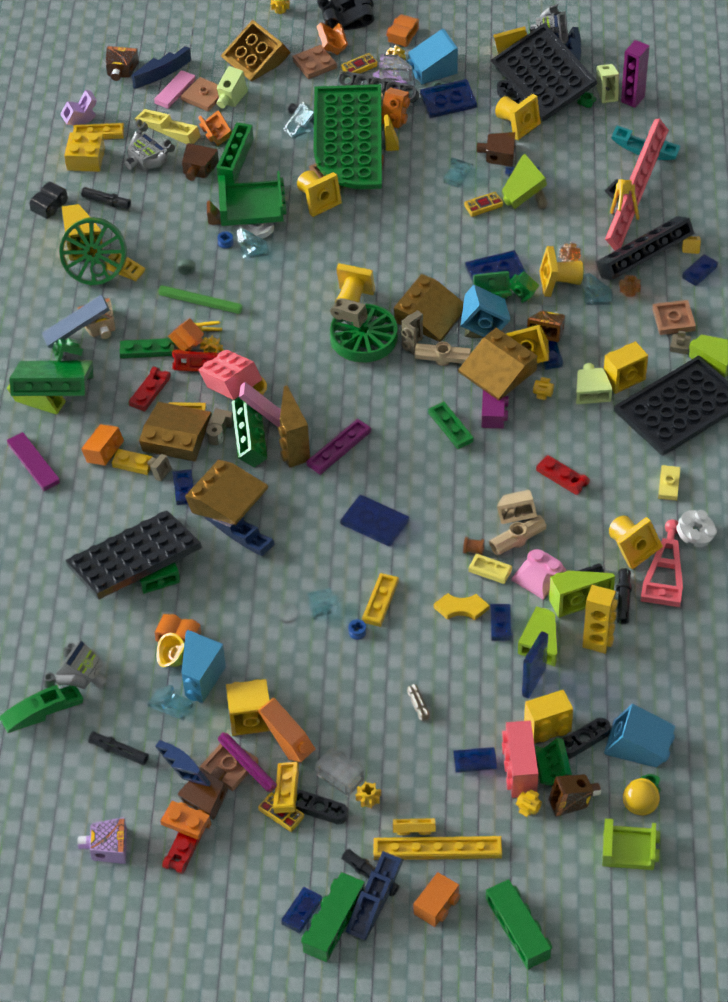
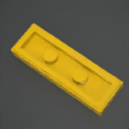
[73,123,124,139]
[362,573,399,627]
[273,762,300,813]

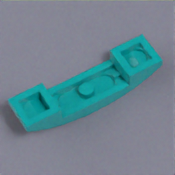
[611,125,681,160]

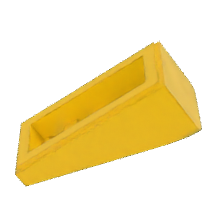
[384,114,399,151]
[105,253,146,281]

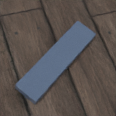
[42,295,110,349]

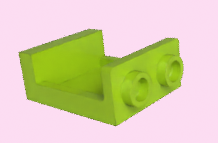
[602,818,660,870]

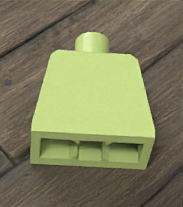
[596,64,619,103]
[216,66,248,108]
[576,363,612,404]

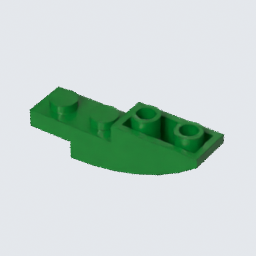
[0,685,84,733]

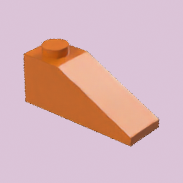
[258,698,316,762]

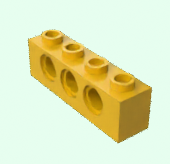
[582,585,618,654]

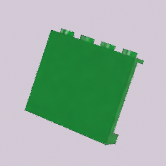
[218,171,287,226]
[9,360,94,396]

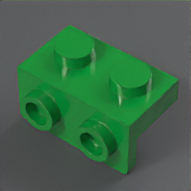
[473,271,512,299]
[52,338,83,362]
[534,738,572,787]

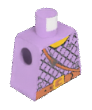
[78,818,127,864]

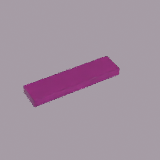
[306,418,371,475]
[7,432,60,491]

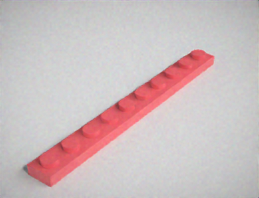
[605,118,669,251]

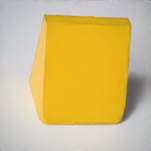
[682,236,701,254]

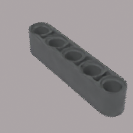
[339,71,419,103]

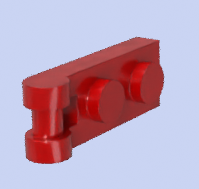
[172,349,219,371]
[128,366,171,412]
[536,455,590,495]
[162,830,205,874]

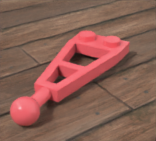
[640,519,683,607]

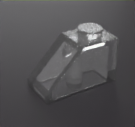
[379,54,413,81]

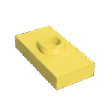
[658,465,680,501]
[468,553,512,584]

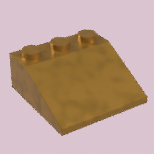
[221,19,291,82]
[394,274,464,342]
[458,328,537,401]
[278,385,310,468]
[139,402,212,462]
[185,459,269,525]

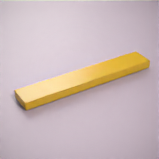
[373,836,502,860]

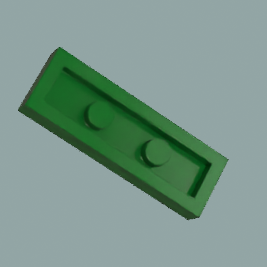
[120,338,175,359]
[428,401,474,450]

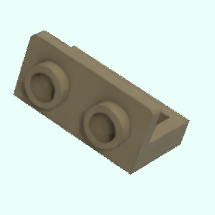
[401,310,423,355]

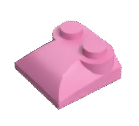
[511,549,567,600]

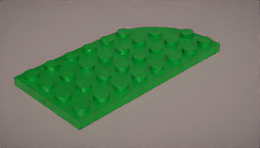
[313,84,382,189]

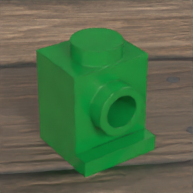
[509,271,540,304]

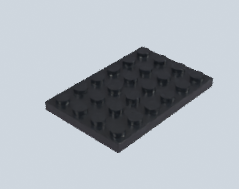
[491,23,598,122]
[614,355,728,456]
[65,510,202,600]

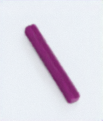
[218,732,277,792]

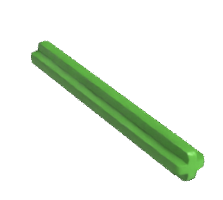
[158,285,243,314]

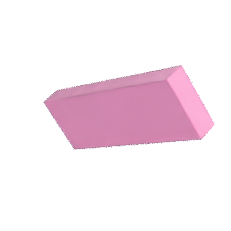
[154,70,196,109]
[239,382,281,427]

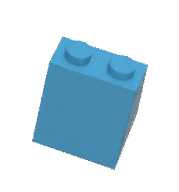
[407,29,458,85]
[461,285,510,337]
[182,630,226,703]
[604,703,675,768]

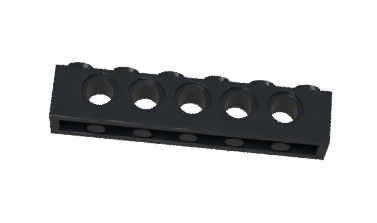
[596,216,695,280]

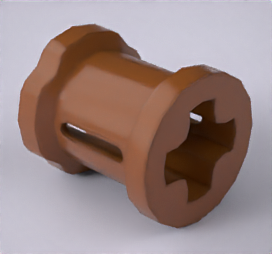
[463,536,485,556]

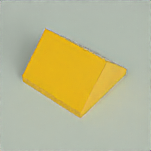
[493,26,527,54]
[506,325,549,363]

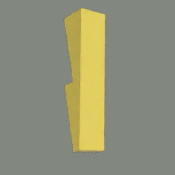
[135,109,201,144]

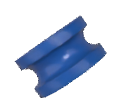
[217,231,233,249]
[348,619,366,640]

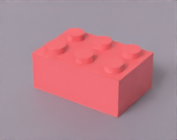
[198,350,262,400]
[501,720,538,798]

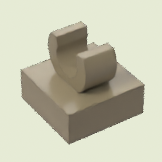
[670,331,691,354]
[147,454,172,481]

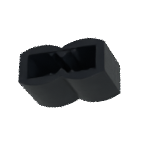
[29,181,68,219]

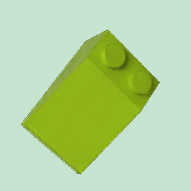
[549,571,615,618]

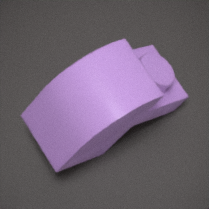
[61,90,97,126]

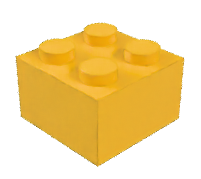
[64,132,105,172]
[604,341,648,394]
[524,689,573,744]

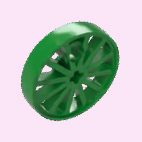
[59,217,127,285]
[330,304,398,363]

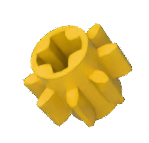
[271,0,290,14]
[386,45,406,67]
[200,335,223,353]
[533,377,554,400]
[355,782,381,809]
[516,790,542,817]

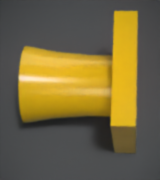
[495,94,541,140]
[297,170,342,217]
[539,246,583,297]
[335,263,375,303]
[609,515,663,570]

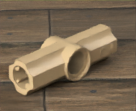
[415,342,471,366]
[489,515,547,555]

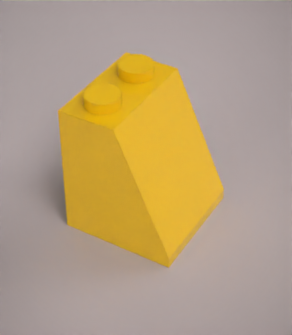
[62,204,103,261]
[226,679,270,736]

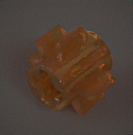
[559,242,581,262]
[619,275,641,297]

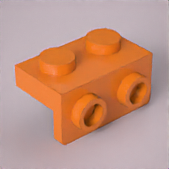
[317,22,348,56]
[198,110,232,146]
[160,800,211,840]

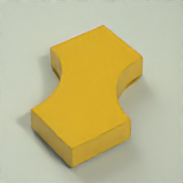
[433,593,490,620]

